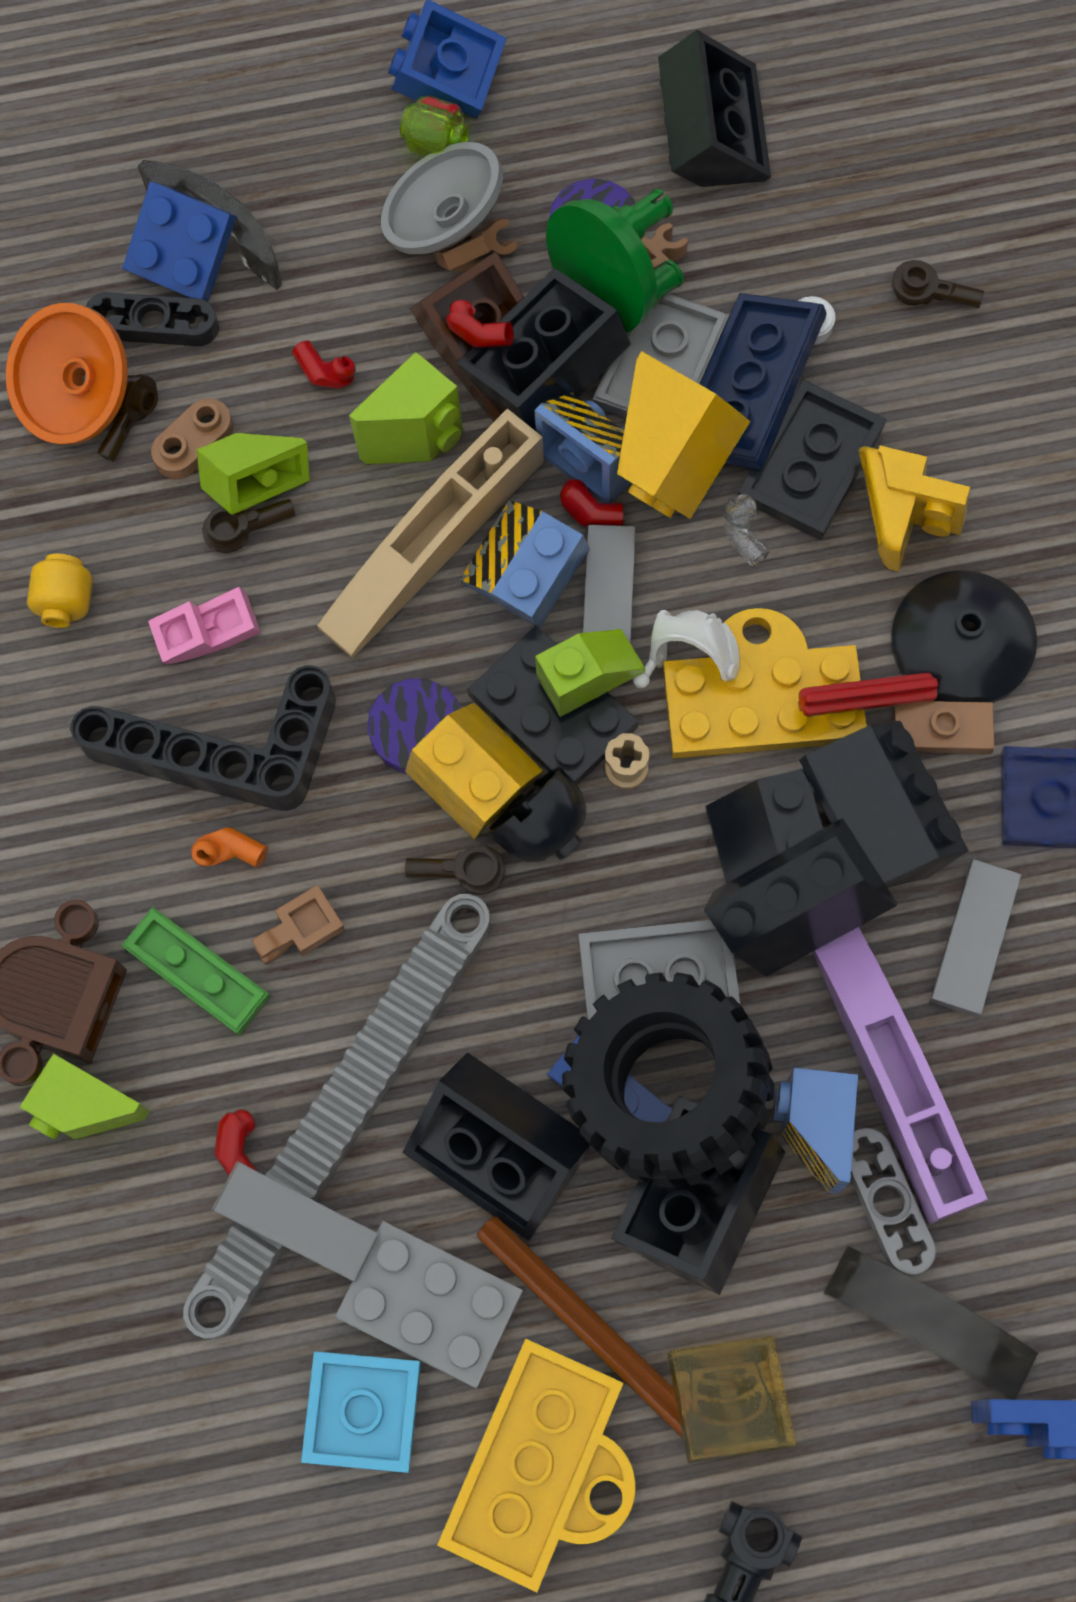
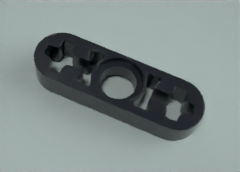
[86,292,219,346]

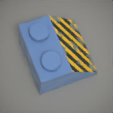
[535,393,631,503]
[459,500,590,628]
[773,1068,858,1194]

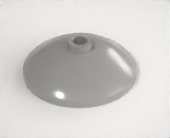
[381,142,503,254]

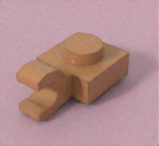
[433,217,518,273]
[252,885,345,965]

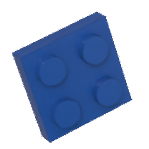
[122,181,237,302]

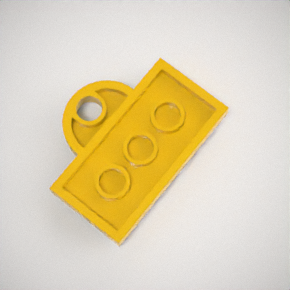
[663,608,867,759]
[437,1338,636,1593]

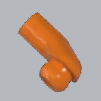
[191,827,268,868]

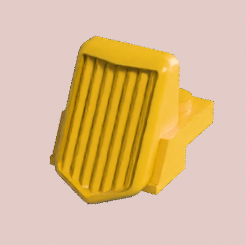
[858,445,970,572]

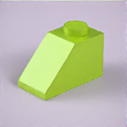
[196,433,310,515]
[535,629,645,717]
[20,1053,150,1140]

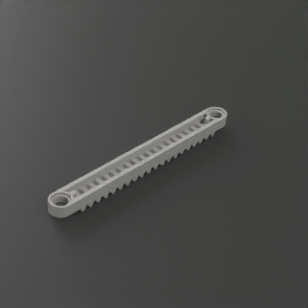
[183,894,491,1340]

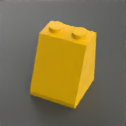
[617,351,750,519]
[405,703,543,840]

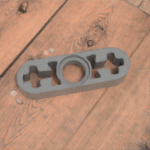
[850,1128,936,1277]

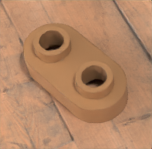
[151,398,233,479]

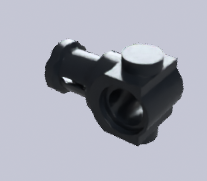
[704,1501,802,1602]

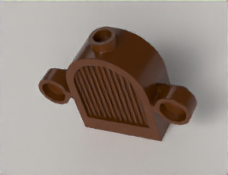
[0,900,127,1086]

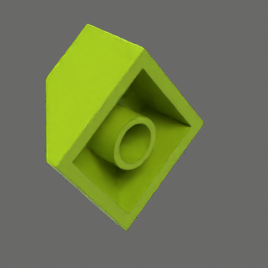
[349,352,463,464]

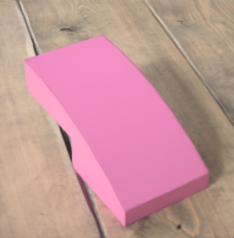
[148,587,261,665]

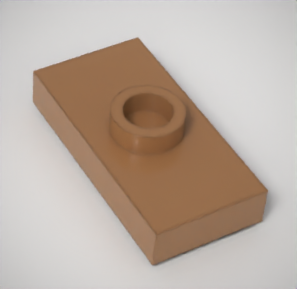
[892,701,994,754]

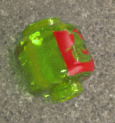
[400,95,469,157]

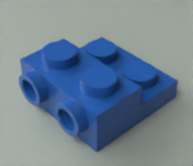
[388,0,507,119]
[971,1399,1076,1459]

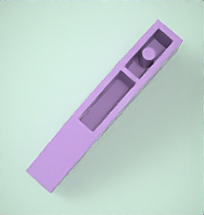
[813,927,988,1225]

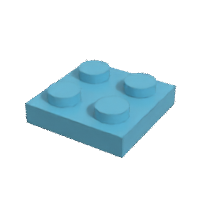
[301,1351,421,1473]

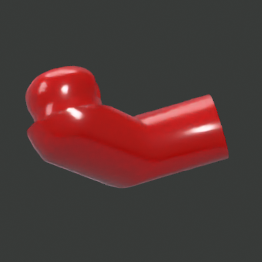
[446,300,514,348]
[292,340,356,389]
[560,479,623,527]
[214,1109,258,1175]

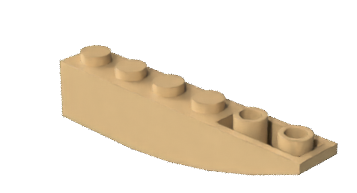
[317,409,544,659]

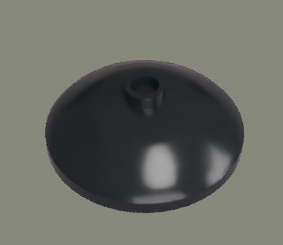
[891,570,1037,703]

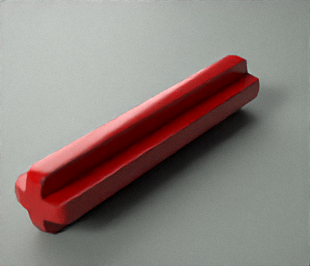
[798,673,938,717]

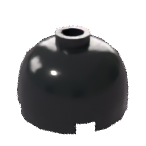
[488,765,587,862]

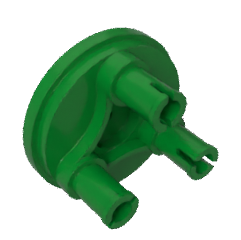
[546,188,684,333]

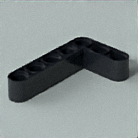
[70,665,336,811]

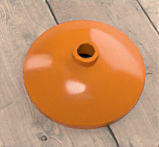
[6,303,128,445]

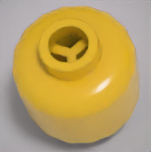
[26,553,93,628]

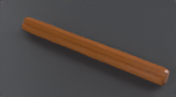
[477,1216,714,1457]

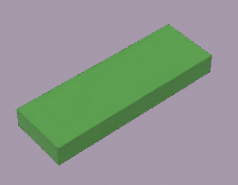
[121,907,271,1037]

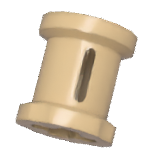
[605,733,649,790]

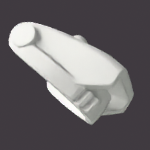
[633,610,740,689]

